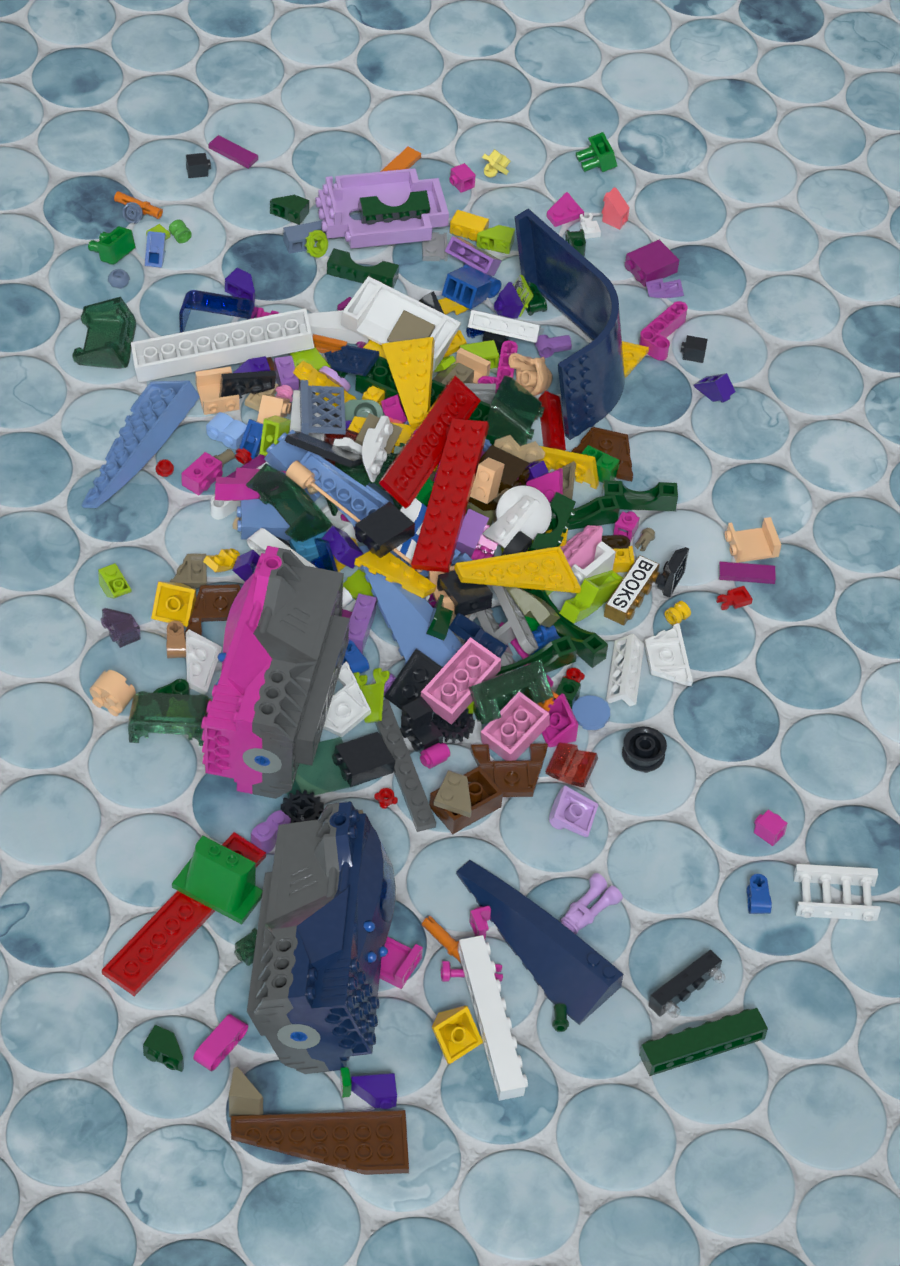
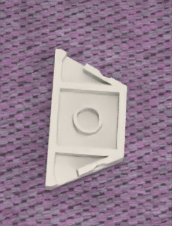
[644,623,693,686]

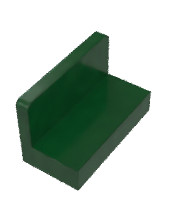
[426,594,453,641]

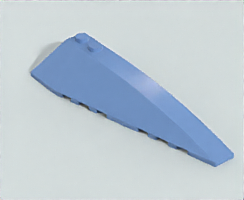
[300,451,461,579]

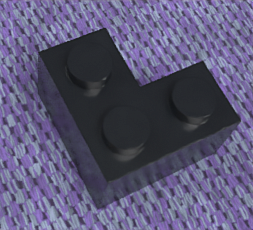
[400,696,443,754]

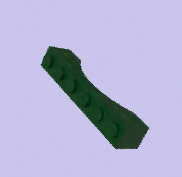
[543,495,620,534]
[519,588,608,668]
[475,635,577,700]

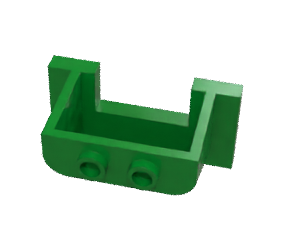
[172,835,263,925]

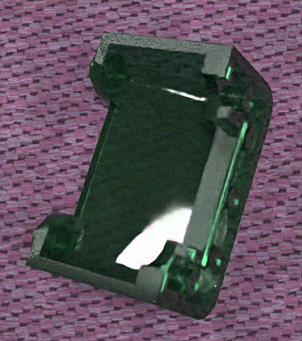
[72,296,136,369]
[487,375,545,445]
[128,691,211,746]

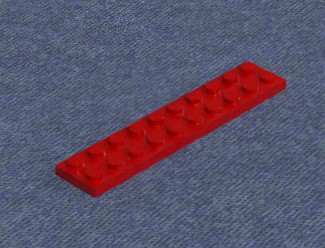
[379,375,481,509]
[411,419,489,573]
[102,832,266,997]

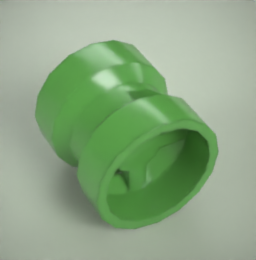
[169,219,192,243]

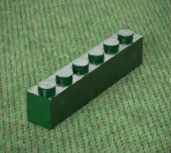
[639,1008,768,1076]

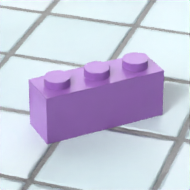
[445,236,502,276]
[349,594,377,654]

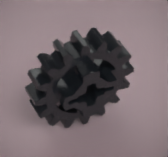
[432,708,475,743]
[281,790,324,823]

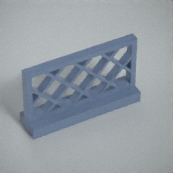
[300,380,346,435]

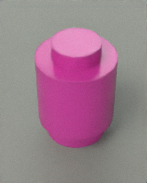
[420,743,450,769]

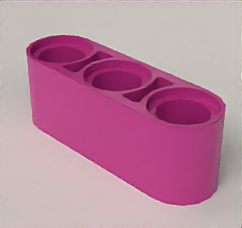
[193,1014,249,1071]

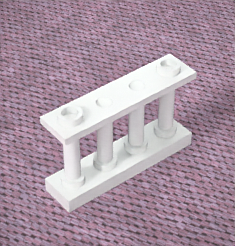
[794,864,881,922]

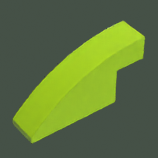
[560,570,623,624]

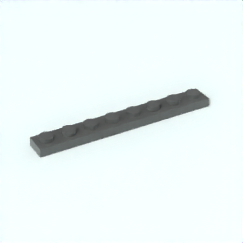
[375,699,436,832]

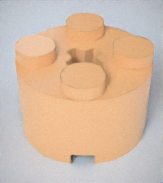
[90,670,136,716]

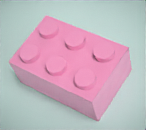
[481,691,550,761]

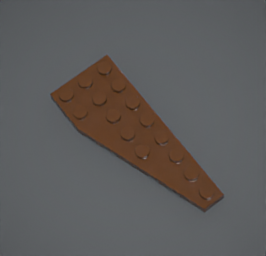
[231,1110,409,1175]

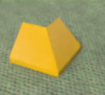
[151,581,196,627]
[432,1005,483,1064]

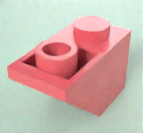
[602,187,630,230]

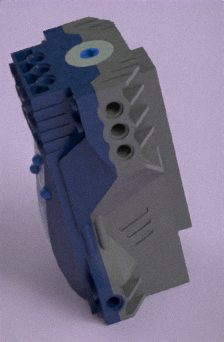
[247,801,396,1074]

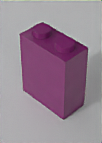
[625,239,679,287]

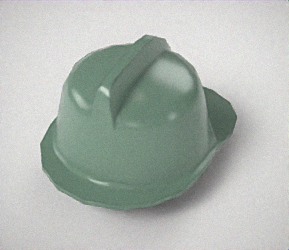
[345,399,384,421]

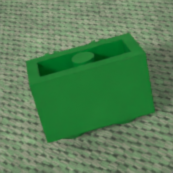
[575,132,618,173]
[88,226,136,265]

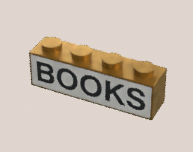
[604,555,660,626]

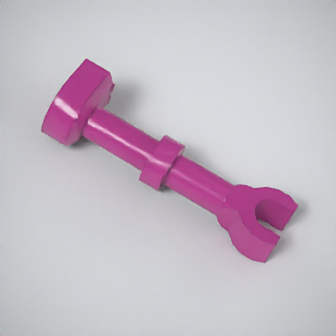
[440,961,503,982]

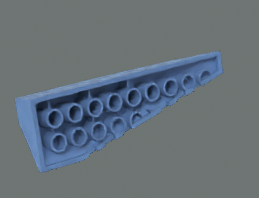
[81,380,200,508]
[359,545,463,667]

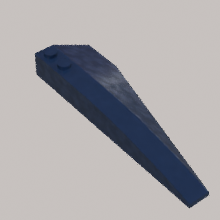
[456,860,624,1025]

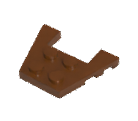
[571,427,633,482]
[184,584,241,640]
[471,743,548,797]

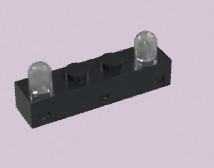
[648,949,726,1018]

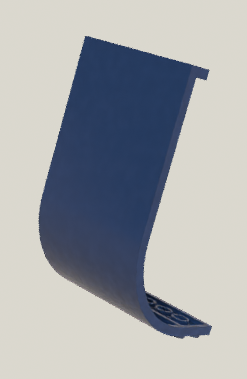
[514,208,625,440]

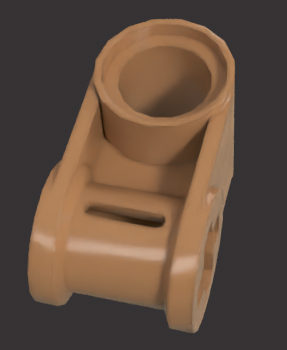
[166,621,186,658]

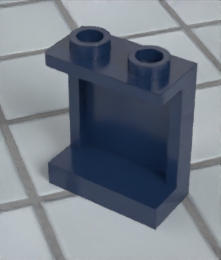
[449,613,508,658]

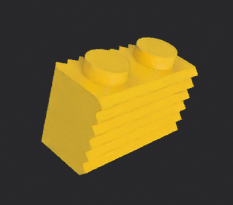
[450,210,489,242]

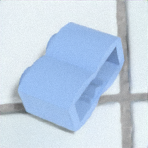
[206,412,247,449]

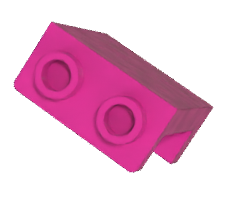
[380,937,423,989]

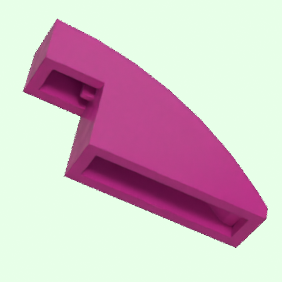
[215,468,292,501]

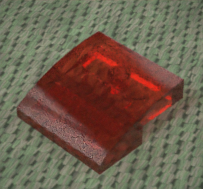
[545,742,598,788]

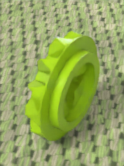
[304,230,328,258]

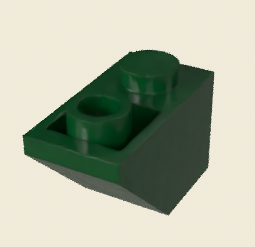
[270,194,310,225]
[143,1025,184,1072]

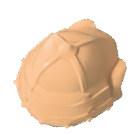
[509,353,553,398]

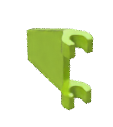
[353,668,390,723]

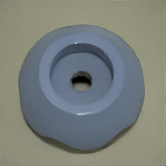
[122,202,143,224]
[108,269,130,289]

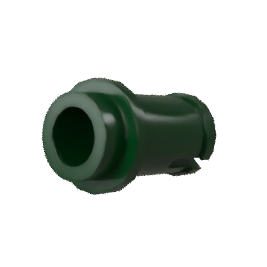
[552,1003,569,1032]

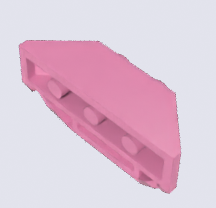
[561,525,603,569]

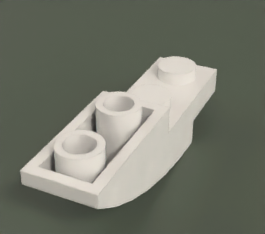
[362,416,393,482]

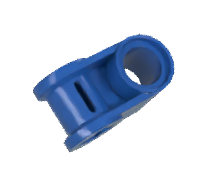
[342,640,369,674]
[746,874,772,914]

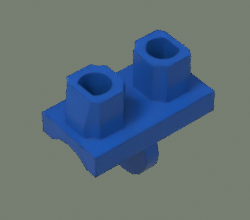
[530,625,561,655]

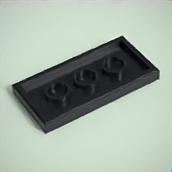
[285,432,364,467]

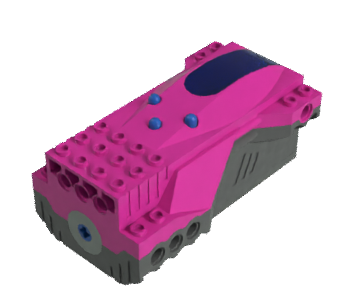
[201,546,350,799]

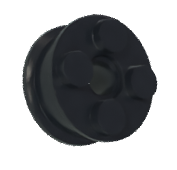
[622,726,667,773]

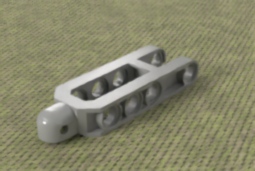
[476,585,538,667]

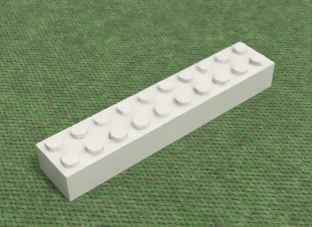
[131,308,314,383]

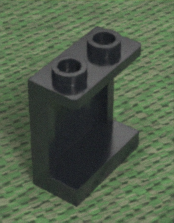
[437,570,493,616]

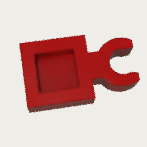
[716,586,753,610]

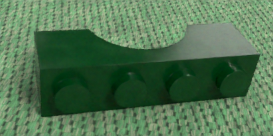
[358,190,431,225]
[327,248,399,288]
[602,480,678,511]
[527,492,576,552]

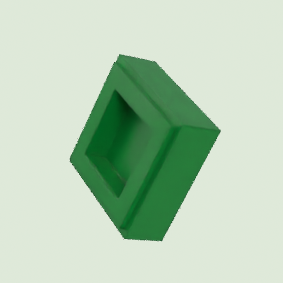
[340,1067,351,1098]

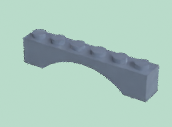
[283,213,361,254]

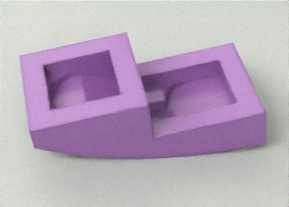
[646,278,684,298]

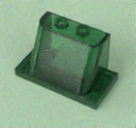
[469,660,554,724]

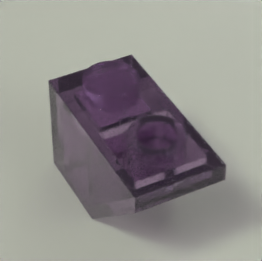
[100,608,141,648]

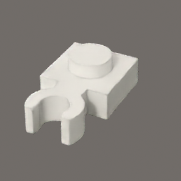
[579,213,601,239]

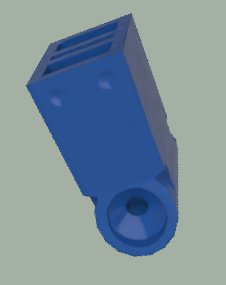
[442,264,502,309]

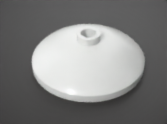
[496,486,552,540]

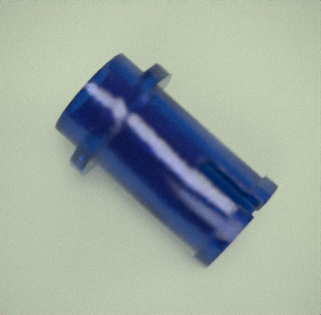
[466,327,485,338]

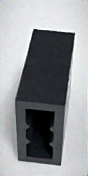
[355,502,415,558]
[332,732,395,787]

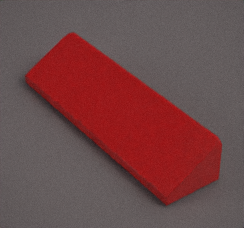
[538,391,566,451]

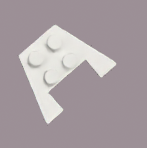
[323,662,371,737]

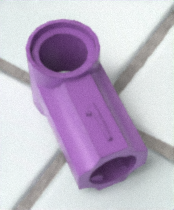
[534,335,572,358]

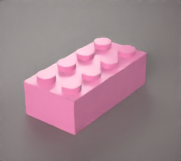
[421,637,501,725]

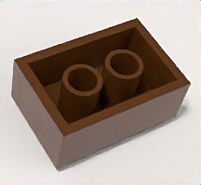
[429,766,503,835]

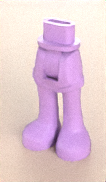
[560,873,623,934]

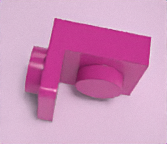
[469,906,491,939]

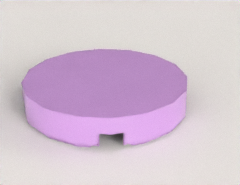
[319,366,351,392]

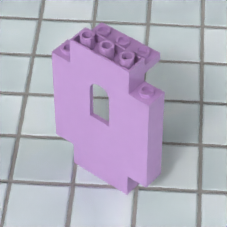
[315,168,449,249]

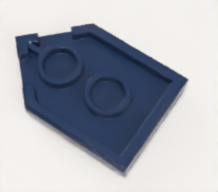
[324,345,379,376]

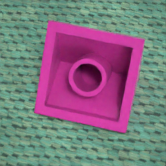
[542,694,579,748]

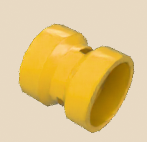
[664,601,691,626]

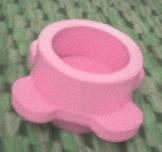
[276,385,293,402]

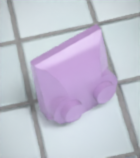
[549,786,599,838]

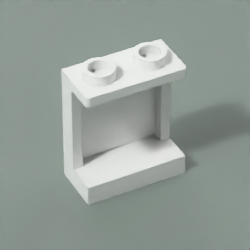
[571,541,616,595]

